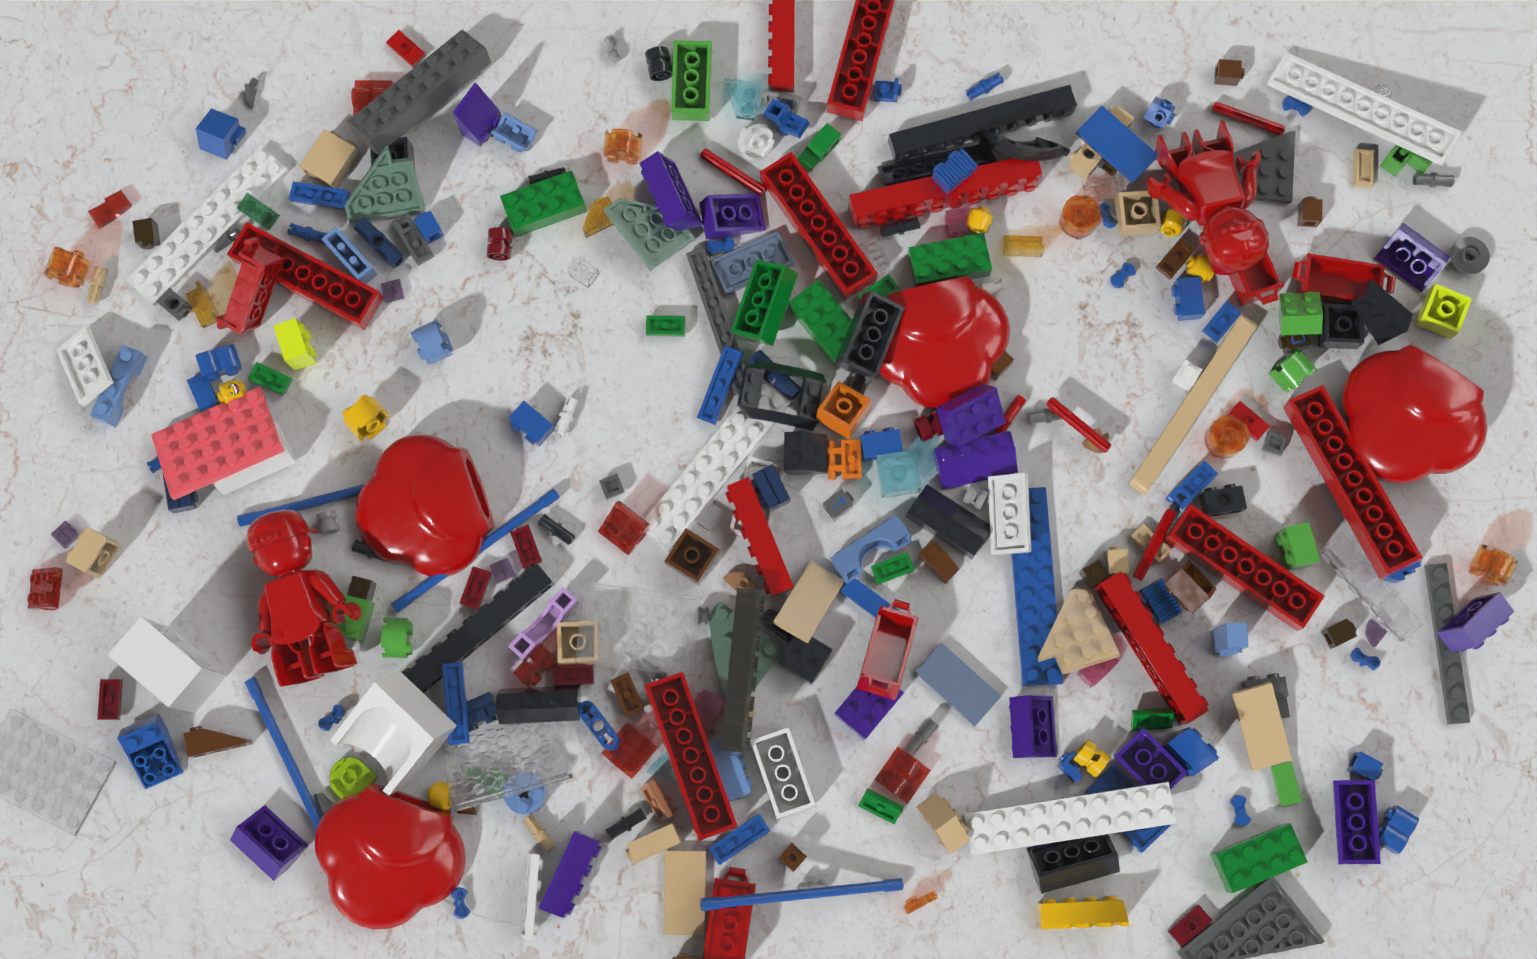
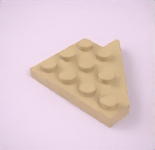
[1038,585,1120,675]

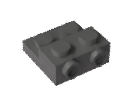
[1241,673,1290,718]

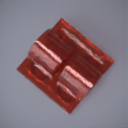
[351,80,394,116]
[598,500,650,555]
[27,567,63,610]
[512,643,557,687]
[601,722,658,779]
[874,746,931,804]

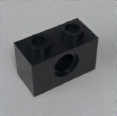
[1199,483,1247,517]

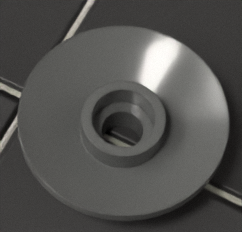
[1450,237,1490,274]

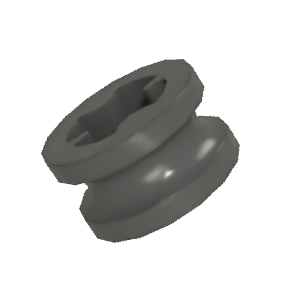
[697,606,709,625]

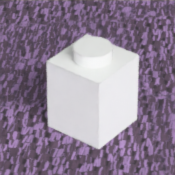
[1171,359,1203,391]

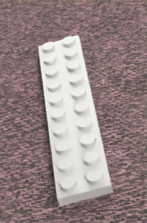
[1267,52,1462,166]
[126,146,290,306]
[638,379,792,552]
[964,782,1176,855]

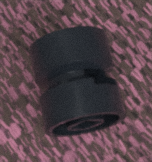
[645,46,673,81]

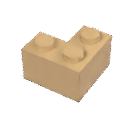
[916,792,970,854]

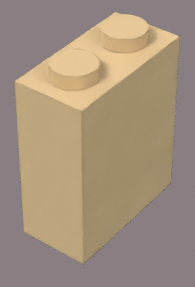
[299,129,360,188]
[625,823,683,863]

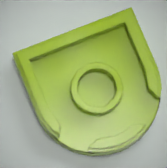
[330,757,379,799]

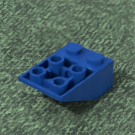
[117,713,184,789]
[1161,727,1219,777]

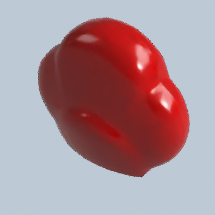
[879,277,1010,410]
[1342,344,1488,484]
[355,434,495,576]
[315,783,466,930]

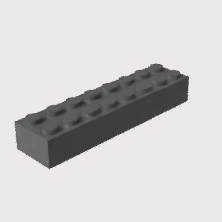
[348,30,492,155]

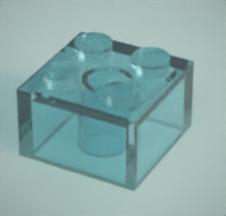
[875,450,922,498]

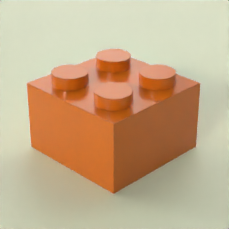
[816,381,871,439]

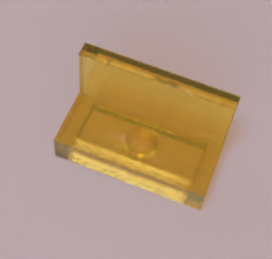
[1003,235,1045,257]
[186,281,219,328]

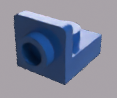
[874,77,902,102]
[1057,751,1083,783]

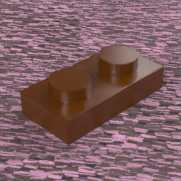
[1156,238,1195,280]
[610,672,645,718]

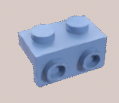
[491,113,538,153]

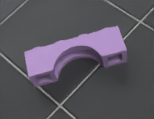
[508,587,580,662]

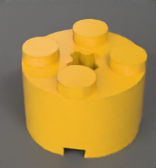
[342,394,390,441]

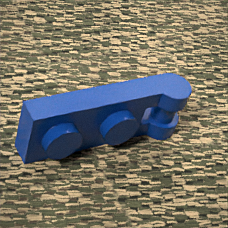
[1166,460,1218,513]

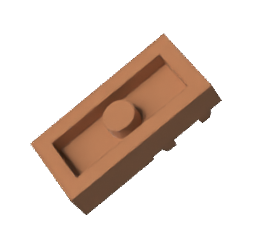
[640,779,678,824]

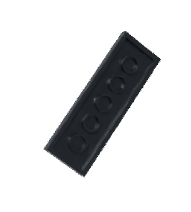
[877,144,997,187]

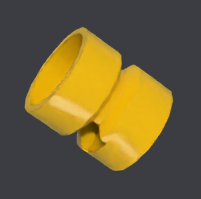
[1072,739,1111,777]

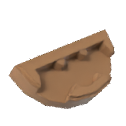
[723,572,757,605]

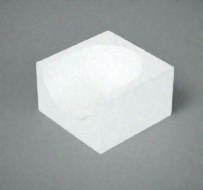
[108,617,227,713]
[330,671,457,796]

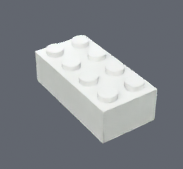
[750,727,816,819]

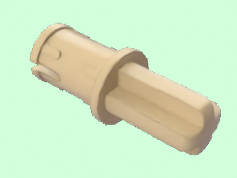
[87,266,108,305]
[523,814,556,853]

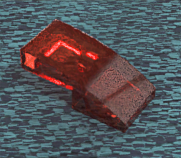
[88,190,132,229]

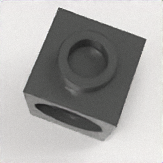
[157,288,192,321]

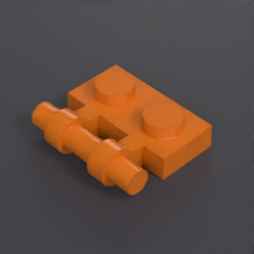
[827,439,862,480]

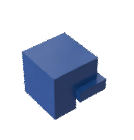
[195,108,246,160]

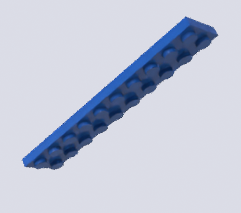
[1011,487,1063,687]

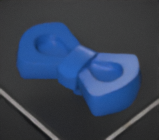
[1282,96,1311,117]
[1096,203,1118,228]
[706,236,735,256]
[1110,263,1136,288]
[1350,648,1381,670]
[318,704,345,731]
[1230,795,1251,826]
[451,887,470,919]

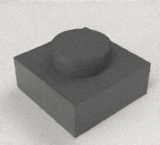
[1261,431,1287,456]
[599,474,625,500]

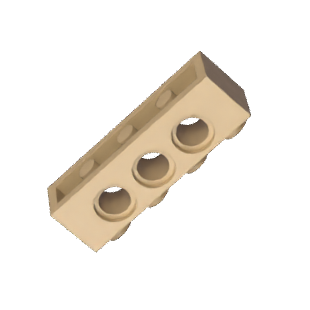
[1068,105,1134,181]

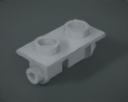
[761,89,801,114]

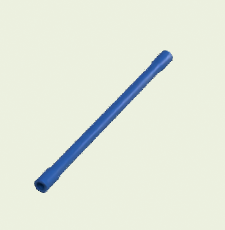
[237,484,365,527]
[391,488,560,613]
[244,677,322,829]
[700,878,904,911]

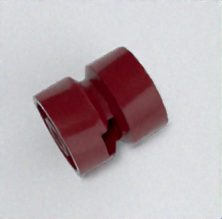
[486,227,513,261]
[913,410,944,442]

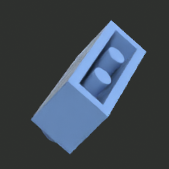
[321,227,378,284]
[1212,623,1249,657]
[709,735,754,802]

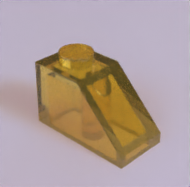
[582,196,613,238]

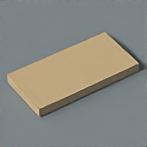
[773,561,844,643]
[1231,682,1292,771]
[664,851,706,935]

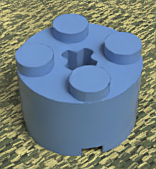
[411,319,453,364]
[503,773,547,814]

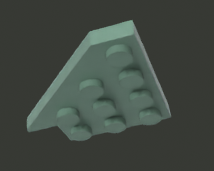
[345,146,425,223]
[603,198,695,271]
[708,601,784,699]

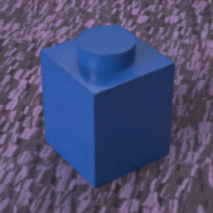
[414,211,445,244]
[1347,752,1383,780]

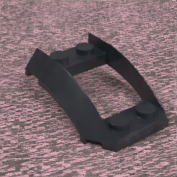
[979,129,1070,161]
[737,361,827,431]

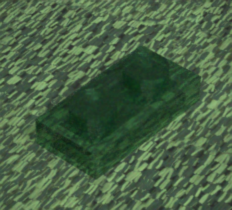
[236,193,280,231]

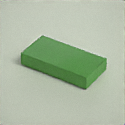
[1270,762,1302,806]

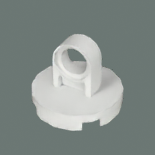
[738,124,774,161]

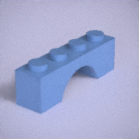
[90,345,148,427]
[830,515,912,584]

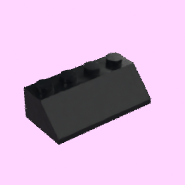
[834,291,905,379]
[906,484,990,559]
[495,685,581,724]
[1026,834,1120,894]

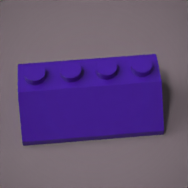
[639,151,704,231]
[932,431,1018,490]
[1333,780,1381,864]
[538,831,602,918]

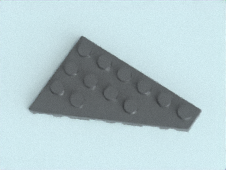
[1177,131,1296,203]
[1176,877,1325,959]

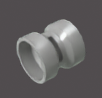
[962,484,988,510]
[316,510,340,535]

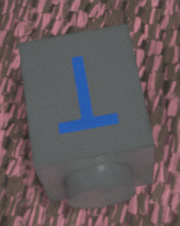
[822,489,854,522]

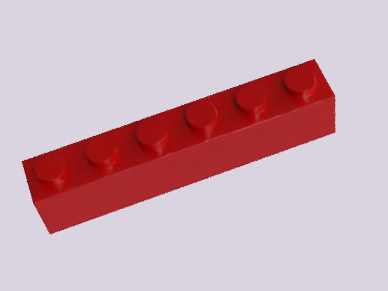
[768,0,795,92]
[725,477,794,598]

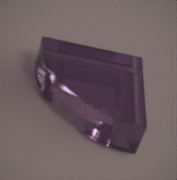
[1365,619,1388,647]

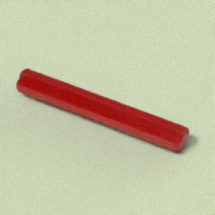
[1212,102,1285,135]
[700,148,766,196]
[1046,397,1112,453]
[1133,509,1176,581]

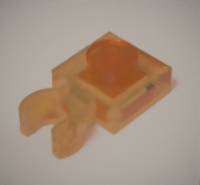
[903,890,938,914]

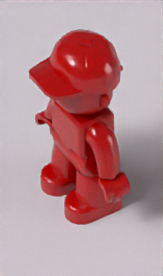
[1146,120,1269,275]
[247,510,362,687]

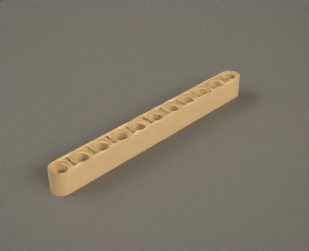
[1128,314,1258,495]

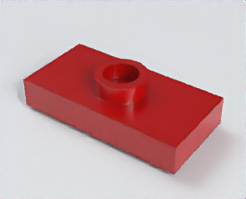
[386,30,427,68]
[1227,401,1270,442]

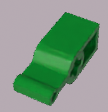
[797,123,842,173]

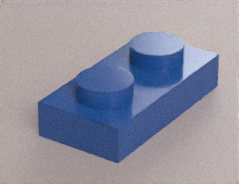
[1202,301,1242,343]

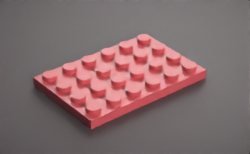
[151,387,284,500]

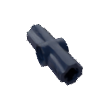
[353,217,406,268]
[748,350,801,401]

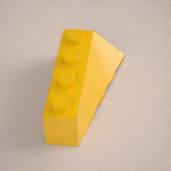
[1038,895,1129,929]

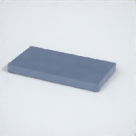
[709,230,795,296]
[914,643,1001,727]

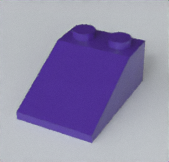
[452,83,502,147]
[699,194,766,239]

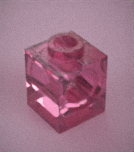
[944,208,968,239]

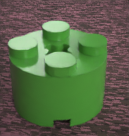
[1268,347,1316,392]
[381,618,414,658]

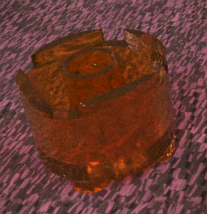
[603,129,643,165]
[1059,195,1101,240]
[44,246,90,288]
[1204,415,1249,459]
[1469,544,1518,586]

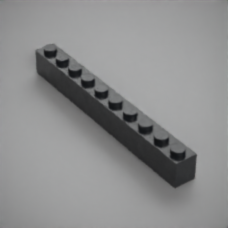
[888,85,1077,162]
[401,564,555,694]

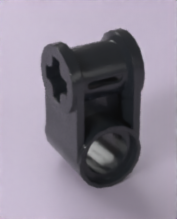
[762,609,792,643]

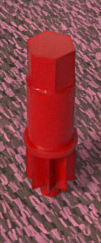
[993,394,1026,434]

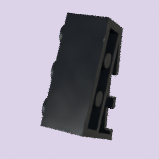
[1351,279,1413,346]

